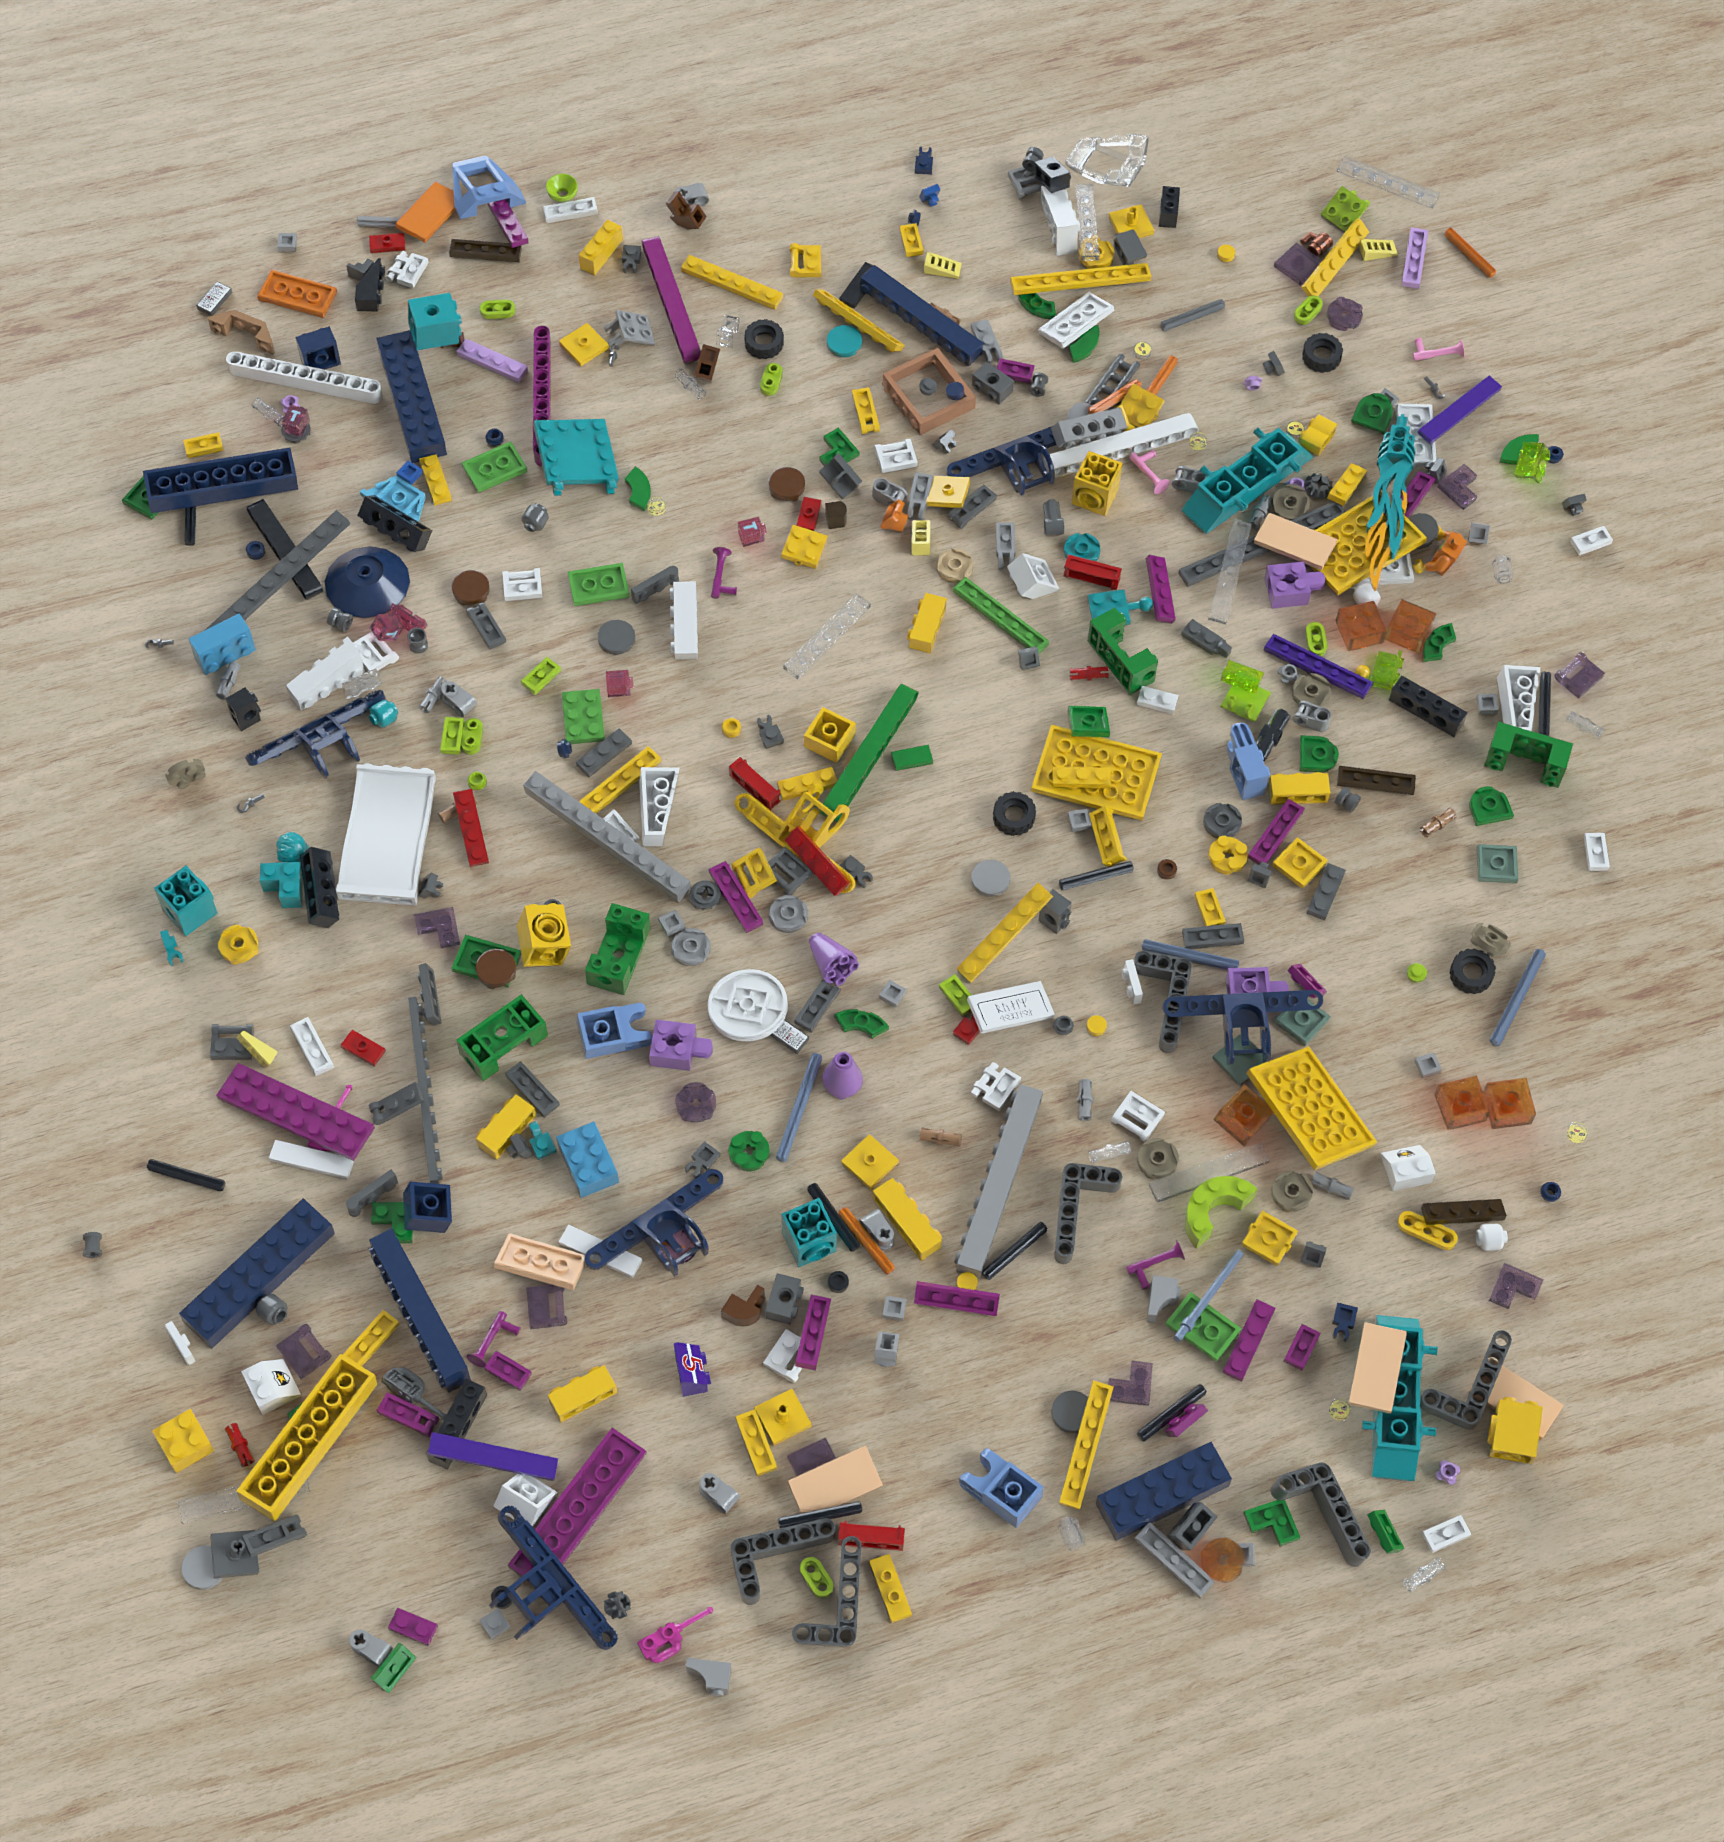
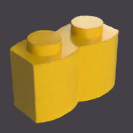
[1299,415,1338,456]

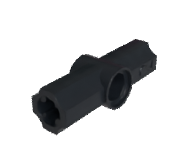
[1256,709,1291,762]

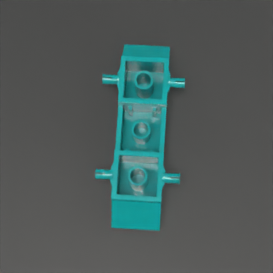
[1181,427,1313,534]
[1362,1315,1438,1482]

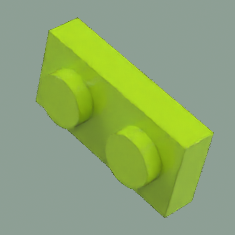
[521,657,561,695]
[440,717,465,755]
[939,974,972,1017]

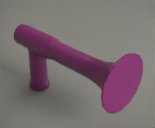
[711,547,737,599]
[1126,1240,1185,1290]
[466,1311,521,1367]

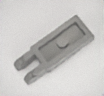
[971,319,1003,363]
[907,472,933,520]
[996,522,1015,569]

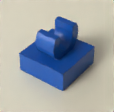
[919,184,941,207]
[396,461,423,485]

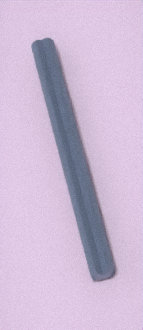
[1489,949,1546,1046]
[776,1053,822,1162]

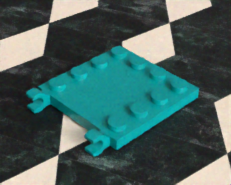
[533,419,619,496]

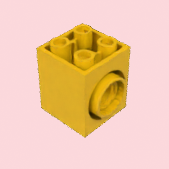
[1071,451,1123,516]
[516,903,571,967]
[1487,1397,1543,1465]

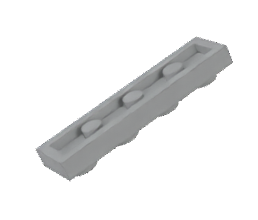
[1134,1522,1215,1599]

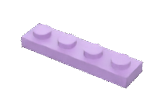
[1401,227,1428,289]
[457,339,528,383]

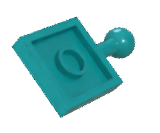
[1087,589,1153,625]

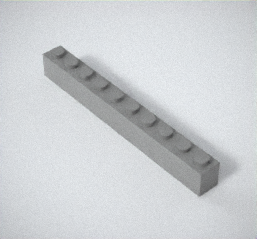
[523,771,691,903]
[954,1084,1043,1279]

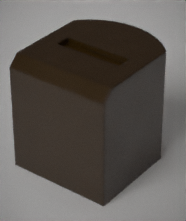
[825,501,847,529]

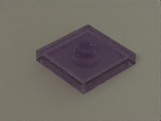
[1274,242,1322,285]

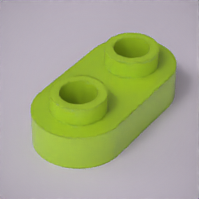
[1294,296,1323,325]
[480,300,516,319]
[760,363,783,396]
[1305,622,1328,657]
[461,718,483,755]
[800,1557,834,1599]

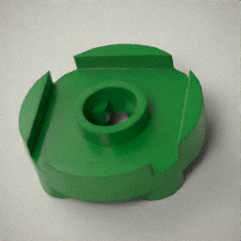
[729,1131,770,1172]

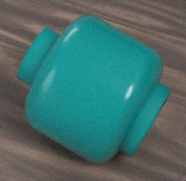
[369,700,398,728]

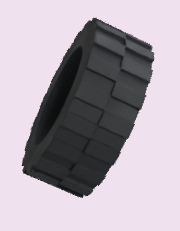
[744,319,784,359]
[1302,333,1343,373]
[993,791,1036,836]
[1449,948,1496,994]

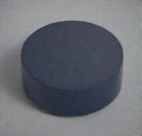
[946,382,964,400]
[246,541,265,560]

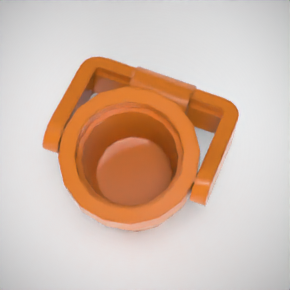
[880,499,909,533]

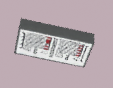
[196,281,232,316]
[770,1020,809,1054]

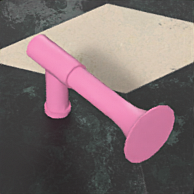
[1413,338,1464,361]
[1129,449,1170,494]

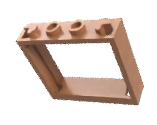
[882,348,976,435]

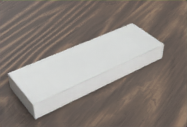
[543,197,598,223]
[290,1017,334,1076]

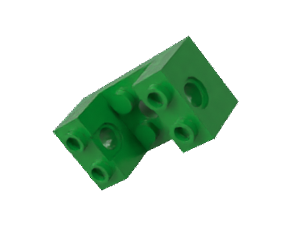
[1087,607,1158,695]
[1484,721,1574,788]
[585,903,651,995]
[456,994,548,1082]

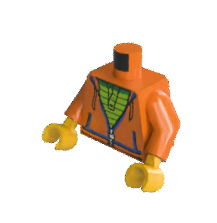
[1412,526,1467,576]

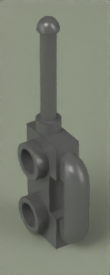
[381,1367,447,1420]

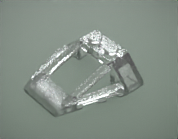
[1065,134,1149,187]

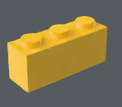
[579,219,623,276]
[907,592,947,654]
[1268,772,1331,805]
[476,1094,536,1160]
[548,1365,617,1423]

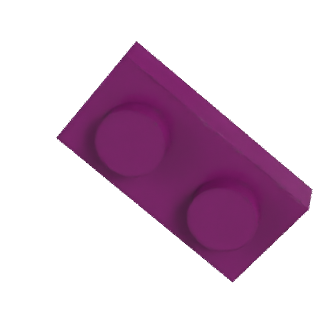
[997,358,1035,384]
[1287,963,1327,998]
[1283,1324,1321,1371]
[484,1351,532,1391]
[1164,1403,1208,1437]
[388,1607,438,1646]

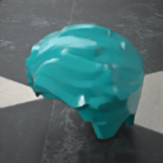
[276,832,309,863]

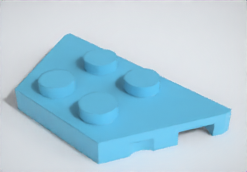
[360,476,426,522]

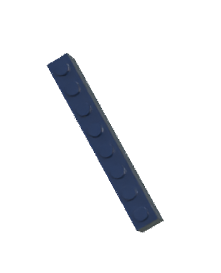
[860,265,984,366]

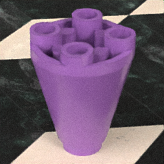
[809,933,859,986]
[823,1052,863,1100]

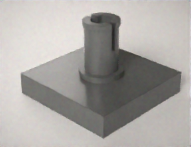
[210,1530,259,1578]

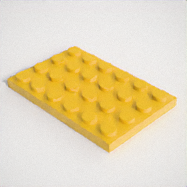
[1309,491,1427,595]
[1031,724,1162,821]
[1246,1046,1377,1171]

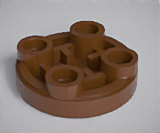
[769,467,805,502]
[452,570,490,605]
[476,949,516,989]

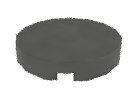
[1408,513,1439,549]
[598,620,635,655]
[1203,803,1242,838]
[1051,1390,1088,1433]

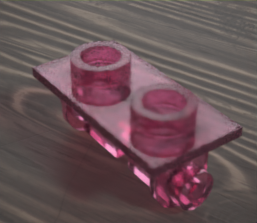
[389,603,427,631]

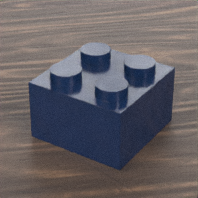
[295,326,341,370]
[403,1181,452,1233]

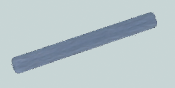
[1142,939,1239,970]

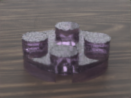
[1327,297,1363,331]
[675,1082,716,1123]

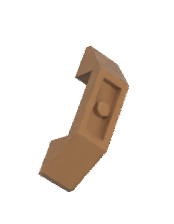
[208,310,275,355]

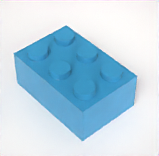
[189,613,256,675]
[556,1122,619,1198]

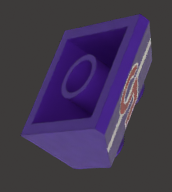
[674,1342,711,1397]

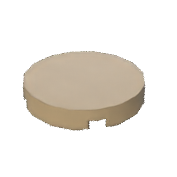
[937,548,974,583]

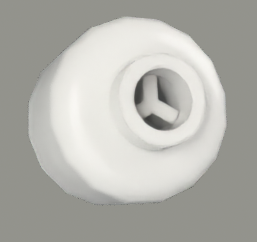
[1353,582,1381,611]
[1476,1224,1508,1251]

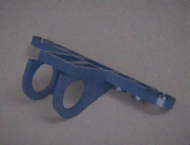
[947,426,1076,495]
[245,690,386,779]
[1162,990,1323,1065]
[585,1169,723,1277]
[489,1505,618,1650]

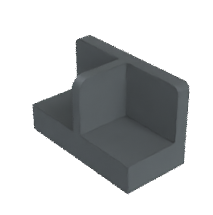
[1113,229,1147,265]
[819,453,862,499]

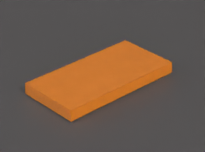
[396,181,456,243]
[257,270,337,318]

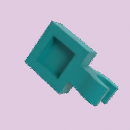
[160,929,184,966]
[529,1121,557,1160]

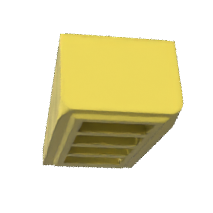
[1359,239,1398,261]
[924,252,962,279]
[912,520,930,556]
[237,1031,278,1068]

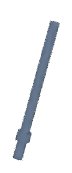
[1173,1250,1244,1342]

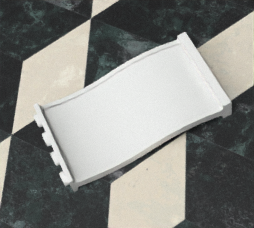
[336,763,436,906]

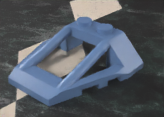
[452,156,526,219]

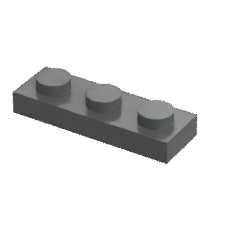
[576,728,632,777]
[1306,863,1346,921]
[1182,923,1244,949]
[418,963,442,1026]
[505,1061,560,1118]

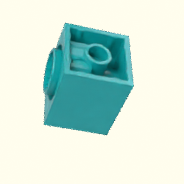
[408,293,462,351]
[154,865,218,936]
[781,1198,837,1267]

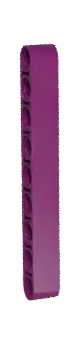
[642,236,701,363]
[533,325,551,466]

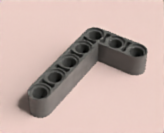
[1134,951,1192,1053]
[1054,1163,1123,1264]
[1420,1330,1512,1430]
[1270,1462,1371,1567]
[731,1518,835,1605]
[792,1536,861,1647]

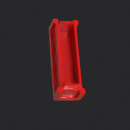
[1063,554,1122,590]
[729,757,781,811]
[838,1520,905,1551]

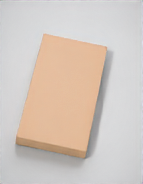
[1254,513,1337,570]
[494,1234,585,1290]
[1348,1322,1407,1414]
[1468,1358,1564,1440]
[787,1445,883,1513]

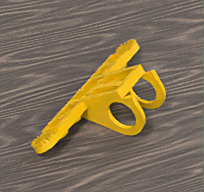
[734,784,855,893]

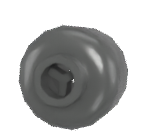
[521,503,549,532]
[256,1294,288,1325]

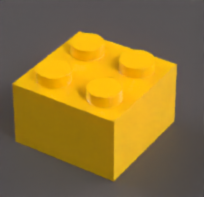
[804,707,856,763]
[152,1408,214,1474]

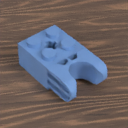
[1227,723,1270,800]
[577,1003,653,1059]
[958,1448,1044,1529]

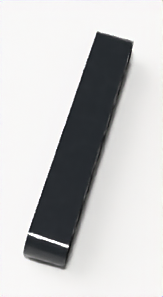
[246,499,323,600]

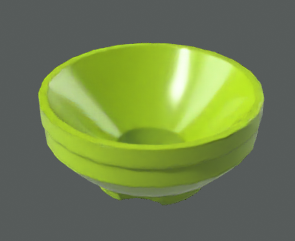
[546,173,578,202]

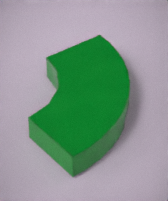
[1017,293,1056,319]
[1068,325,1100,363]
[1499,434,1539,465]
[625,466,651,511]
[1422,623,1456,662]
[834,1009,889,1039]

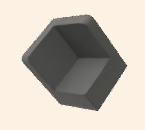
[346,259,374,281]

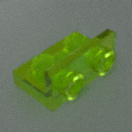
[1514,442,1550,483]
[1371,650,1404,690]
[1220,660,1264,694]

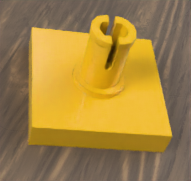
[1109,204,1154,238]
[754,1389,812,1446]

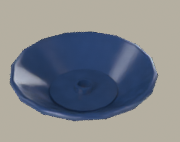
[324,546,410,618]

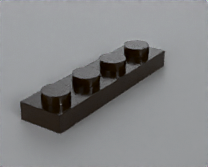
[449,239,522,263]
[1337,766,1416,795]
[1421,1199,1507,1225]

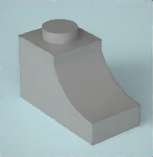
[1147,1275,1181,1323]
[874,1332,900,1367]
[686,1658,732,1697]

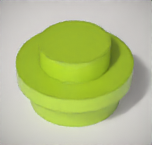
[467,772,487,790]
[1407,963,1427,983]

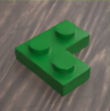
[819,427,860,466]
[371,1202,413,1244]
[1243,1500,1301,1547]

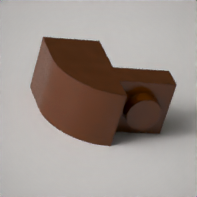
[666,191,707,229]
[694,344,720,383]
[721,1285,766,1327]

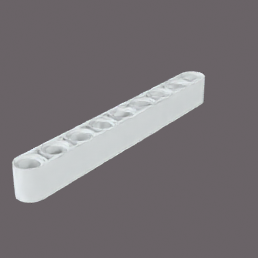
[226,352,382,404]
[1043,413,1199,478]

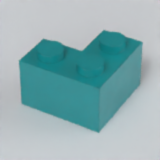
[260,862,303,908]

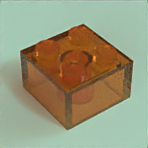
[1384,599,1436,654]
[1336,601,1387,651]
[1434,1075,1491,1130]
[1483,1078,1536,1129]
[1213,1084,1274,1146]

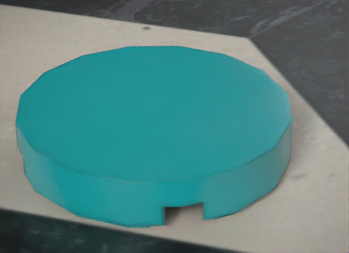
[827,325,862,357]
[1064,533,1101,561]

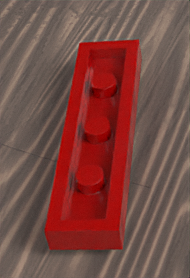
[453,789,489,867]
[784,826,850,896]

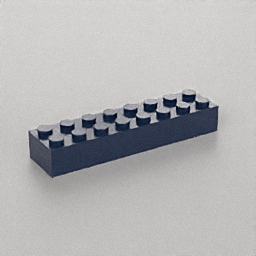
[376,330,447,463]
[143,447,298,513]
[179,1198,335,1349]
[368,1228,471,1393]

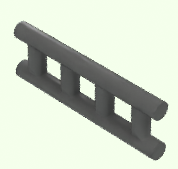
[1084,353,1141,411]

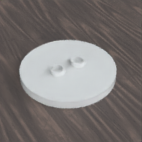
[708,969,788,1041]

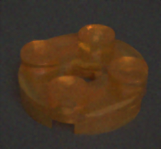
[1201,1537,1245,1583]

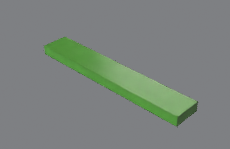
[953,577,1050,654]

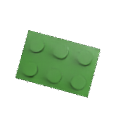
[462,441,528,493]
[568,563,629,606]
[562,689,605,744]
[1165,1292,1242,1362]

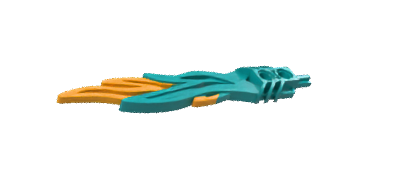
[1365,414,1416,591]

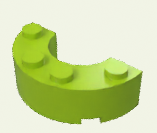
[1185,1176,1258,1249]

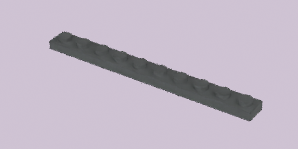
[1178,502,1346,587]
[204,510,350,631]
[408,997,443,1184]

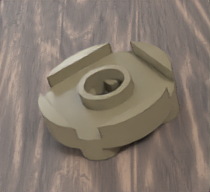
[1272,484,1310,521]
[1292,674,1331,708]
[165,759,206,789]
[1470,923,1511,958]
[1137,1138,1179,1179]
[1271,1170,1313,1212]

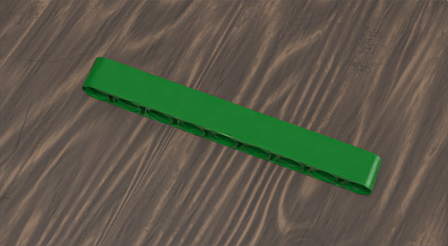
[820,684,919,822]

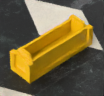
[1089,806,1127,866]

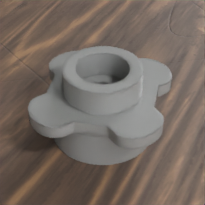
[1278,664,1299,684]

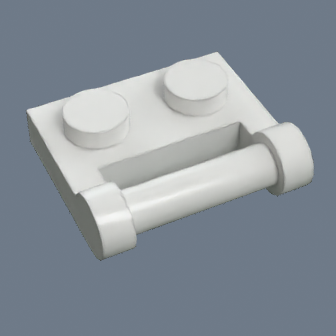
[874,438,918,473]
[502,568,543,601]
[353,630,399,675]
[1111,1091,1165,1142]
[763,1329,802,1383]

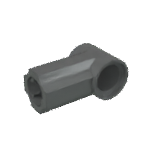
[1043,499,1064,535]

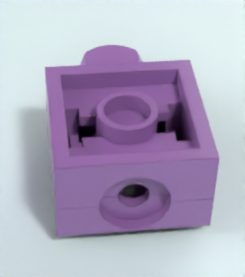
[1264,562,1325,609]
[1226,967,1289,1013]
[649,1020,713,1071]

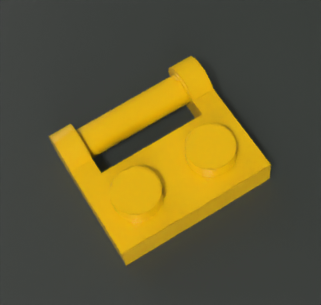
[789,243,821,277]
[731,847,777,898]

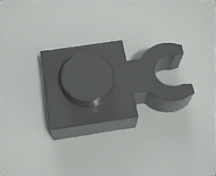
[622,245,641,274]
[757,715,784,749]
[839,855,873,888]
[685,1141,721,1178]

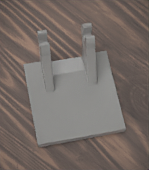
[604,310,655,346]

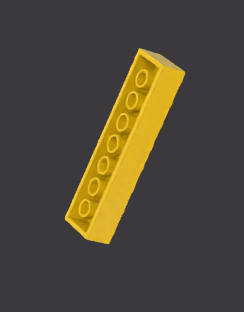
[236,1354,377,1522]

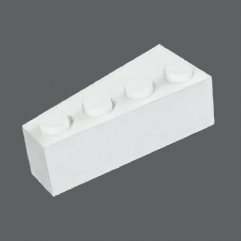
[1041,186,1080,256]
[670,581,698,660]
[286,636,365,711]
[1497,665,1541,731]
[639,767,680,846]

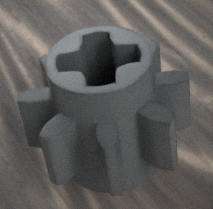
[604,1591,631,1619]

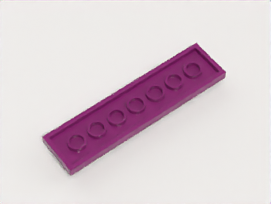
[216,1063,375,1161]
[508,1428,647,1582]

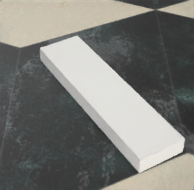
[269,1140,354,1179]
[559,1224,642,1279]

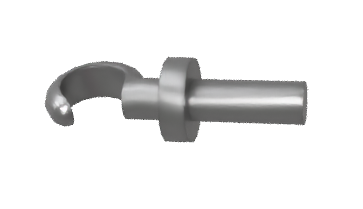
[608,345,620,366]
[1424,376,1445,399]
[145,639,174,649]
[237,794,265,813]

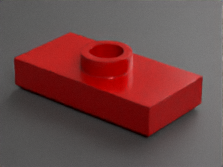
[369,233,406,253]
[796,497,822,531]
[341,1030,386,1067]

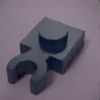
[914,147,933,175]
[1332,1302,1358,1342]

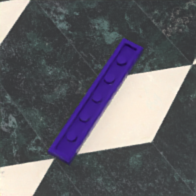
[1417,375,1502,445]
[1264,634,1373,699]
[427,1432,558,1481]

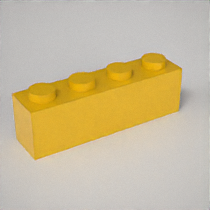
[872,1178,942,1261]

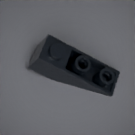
[355,258,385,312]

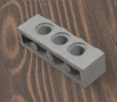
[1051,408,1127,449]

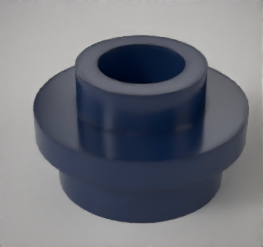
[908,210,921,226]
[485,428,504,446]
[1545,446,1564,464]
[557,739,572,758]
[1540,1182,1561,1202]

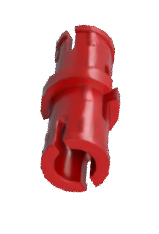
[1070,666,1109,681]
[225,1423,255,1467]

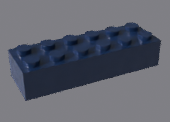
[1095,1442,1232,1541]

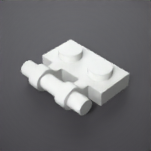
[386,251,429,288]
[970,1062,1021,1111]

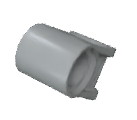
[675,183,709,207]
[1171,466,1206,493]
[872,478,908,506]
[441,681,477,717]
[1292,701,1331,732]
[859,1209,894,1251]
[699,1473,740,1514]
[349,1629,393,1667]

